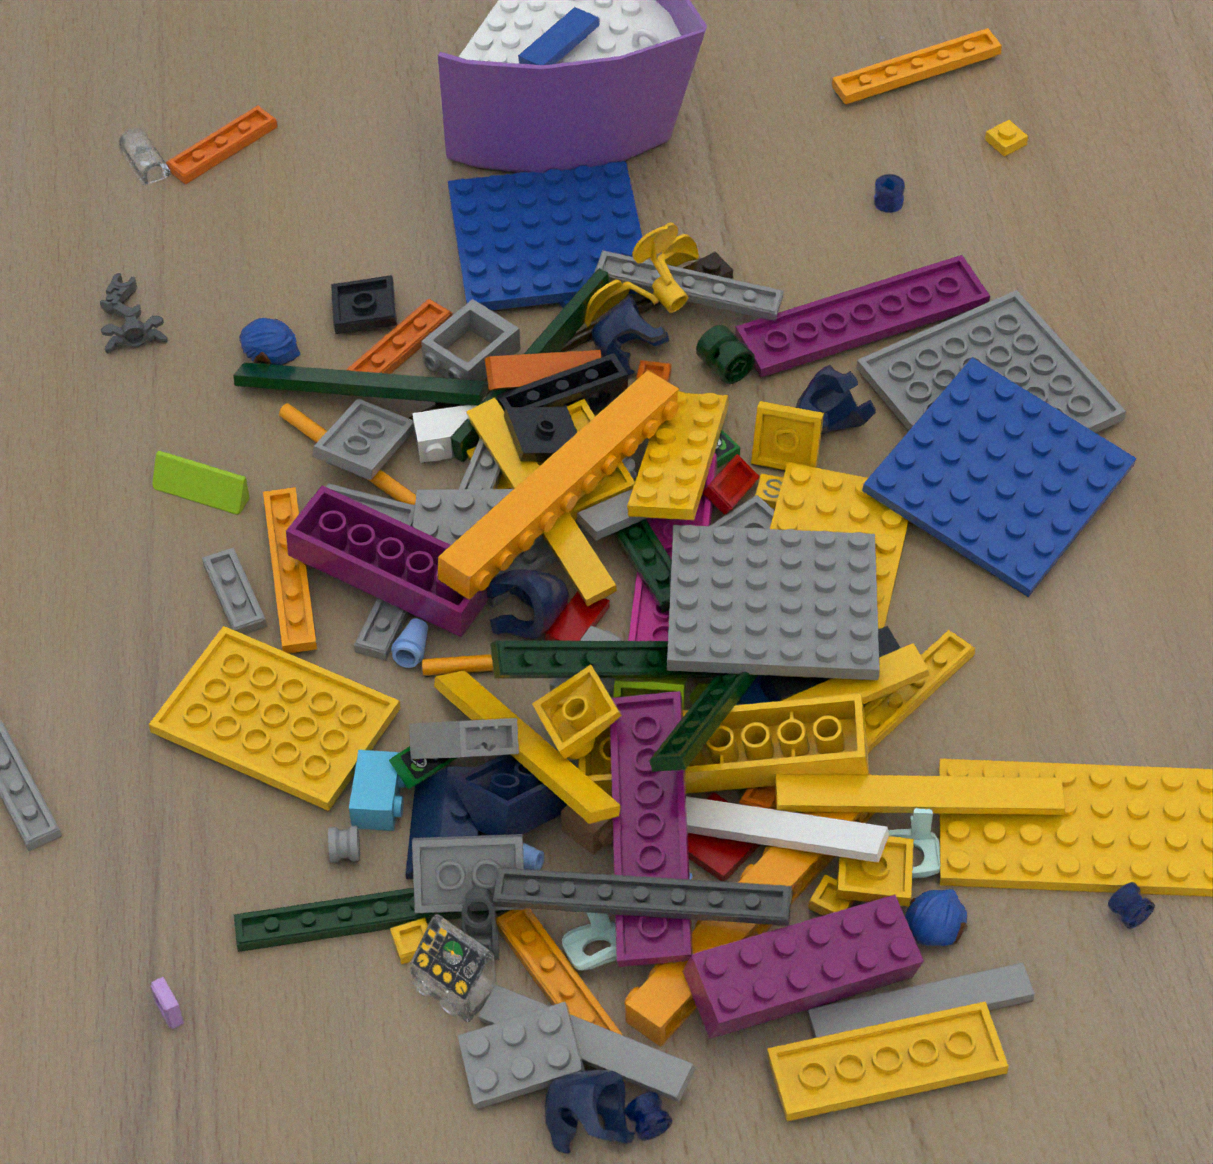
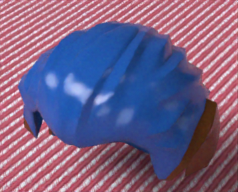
[239,318,300,365]
[905,889,968,946]

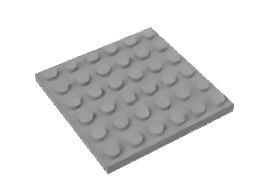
[857,290,1126,433]
[667,525,880,680]

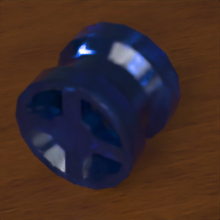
[874,174,905,213]
[1107,882,1155,929]
[625,1092,672,1140]

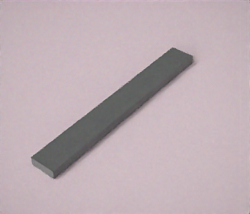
[493,867,793,926]

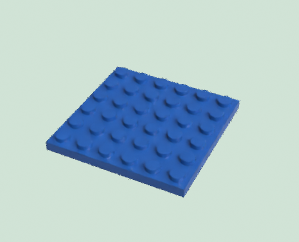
[448,161,642,310]
[862,357,1137,597]

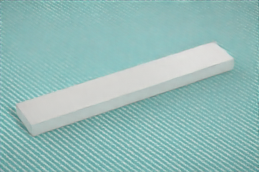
[686,796,889,863]

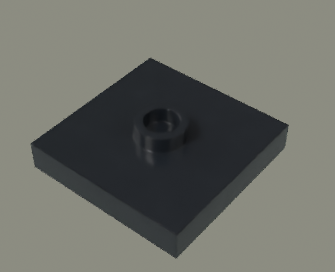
[331,275,397,334]
[503,407,577,461]

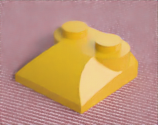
[532,665,622,760]

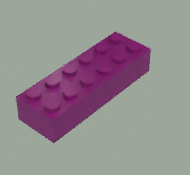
[286,485,496,637]
[683,895,924,1039]

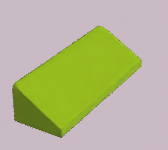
[152,450,250,515]

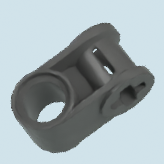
[461,887,500,961]

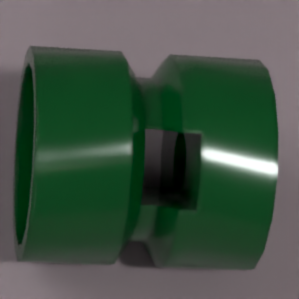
[696,325,755,384]

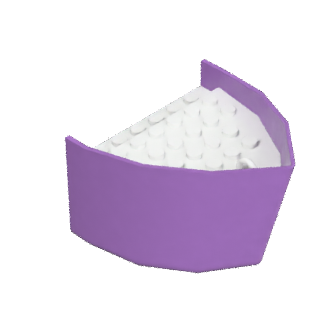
[438,0,707,173]

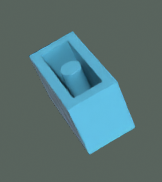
[349,750,406,831]

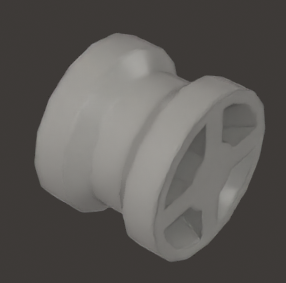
[328,825,360,863]

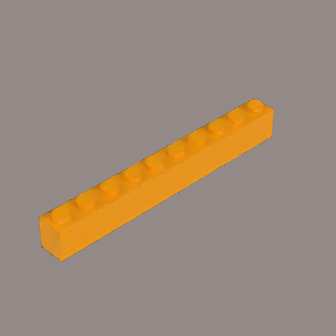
[437,370,679,599]
[624,773,875,1047]

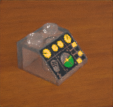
[410,914,497,1023]

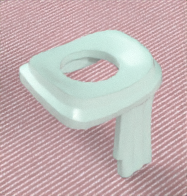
[888,808,940,878]
[562,913,617,970]

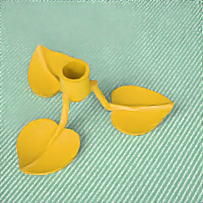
[585,222,699,327]

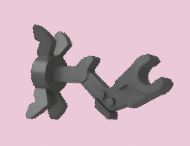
[100,273,168,353]

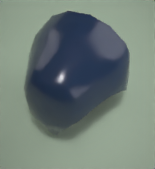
[592,295,670,376]
[795,365,876,434]
[487,569,569,639]
[545,1070,635,1154]

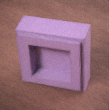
[151,977,184,1029]

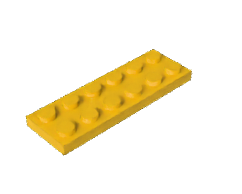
[627,391,729,520]
[767,1001,1009,1121]

